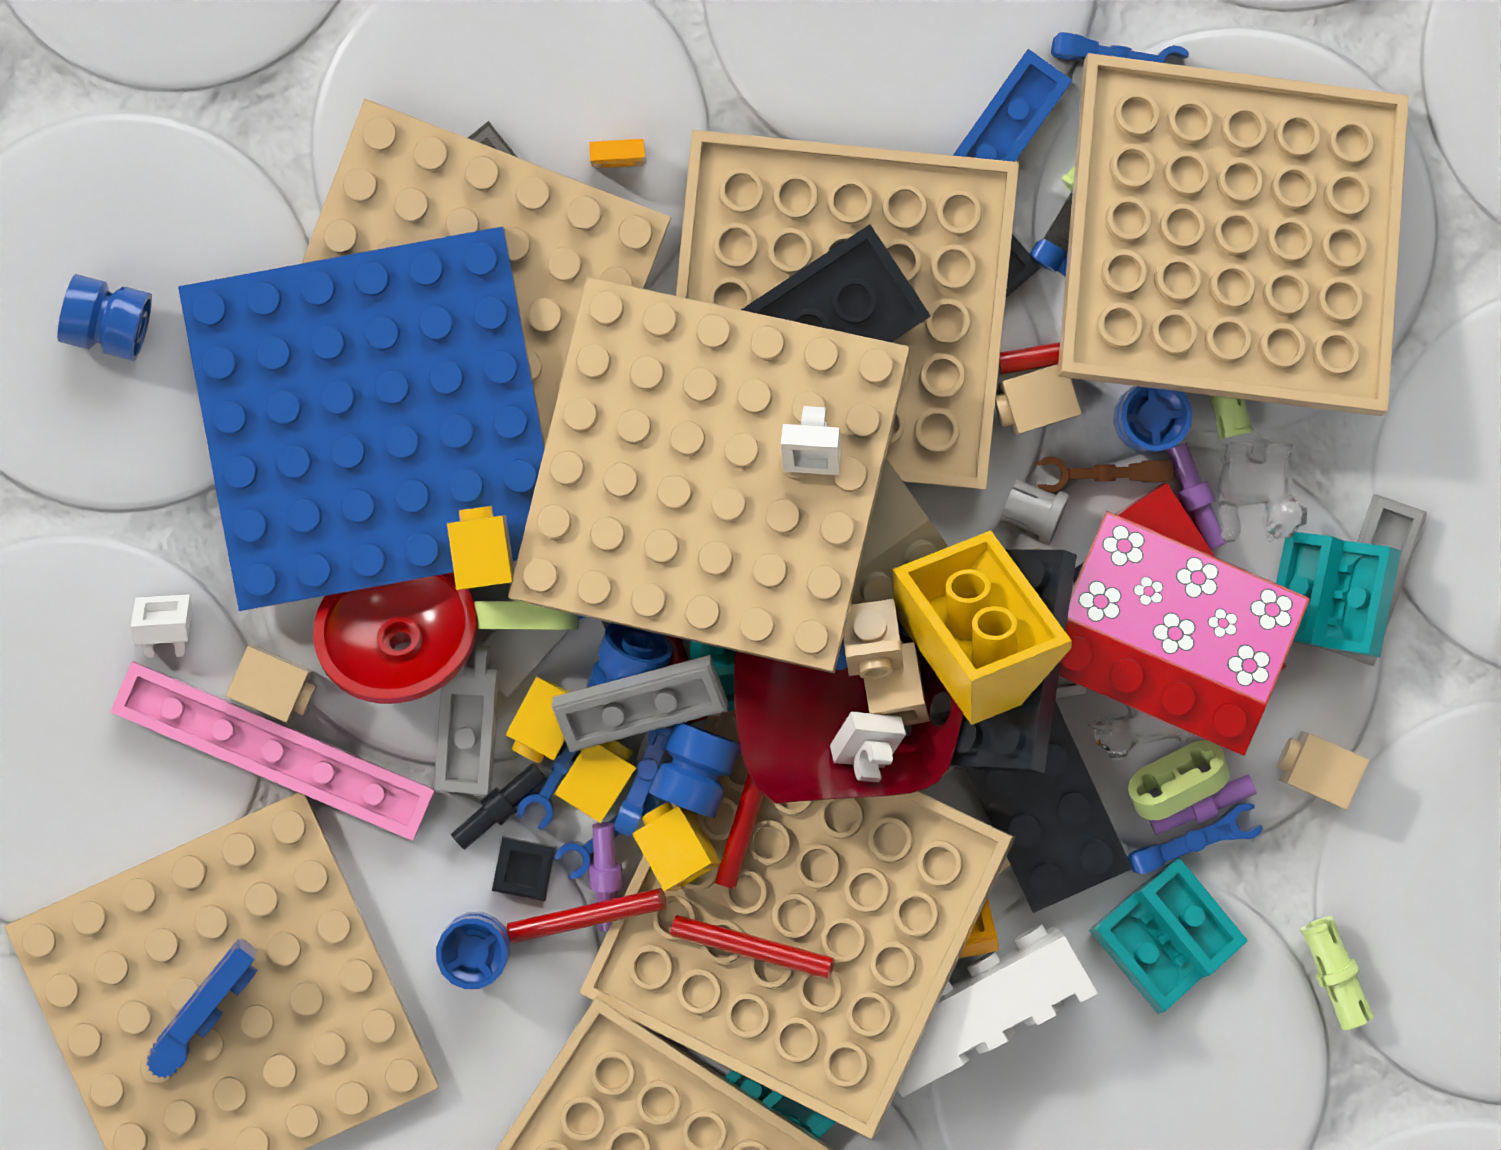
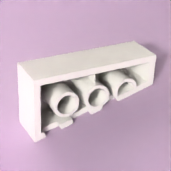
[898,924,1098,1098]

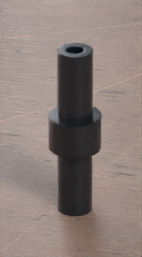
[451,762,547,850]

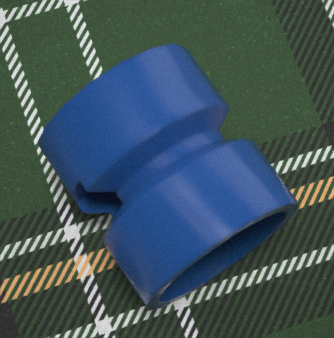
[57,274,152,361]
[1113,386,1193,453]
[586,623,673,688]
[648,722,741,818]
[436,912,511,989]

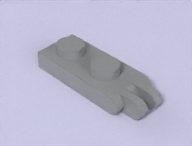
[434,646,500,795]

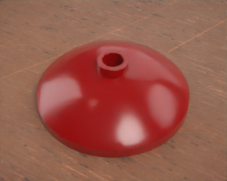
[313,572,478,704]

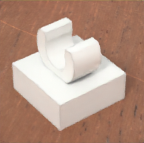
[781,406,842,475]
[130,594,192,659]
[830,712,906,782]

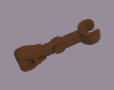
[1037,456,1174,493]

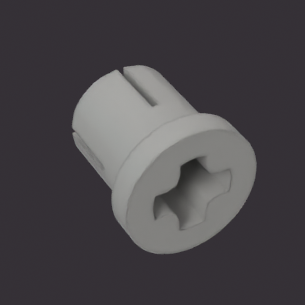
[1000,479,1070,545]

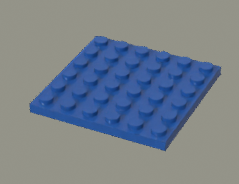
[178,226,545,611]

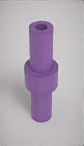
[1166,442,1226,550]
[1149,774,1257,835]
[589,822,623,932]

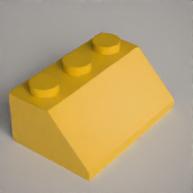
[893,531,1072,725]

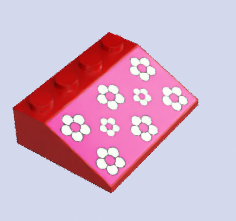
[1059,510,1310,756]

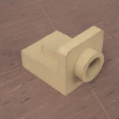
[843,599,904,679]

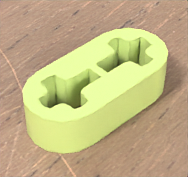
[474,601,578,630]
[1128,740,1230,820]

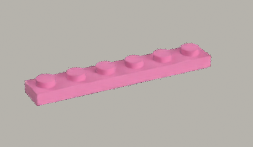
[110,661,435,841]

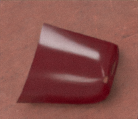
[734,634,963,804]

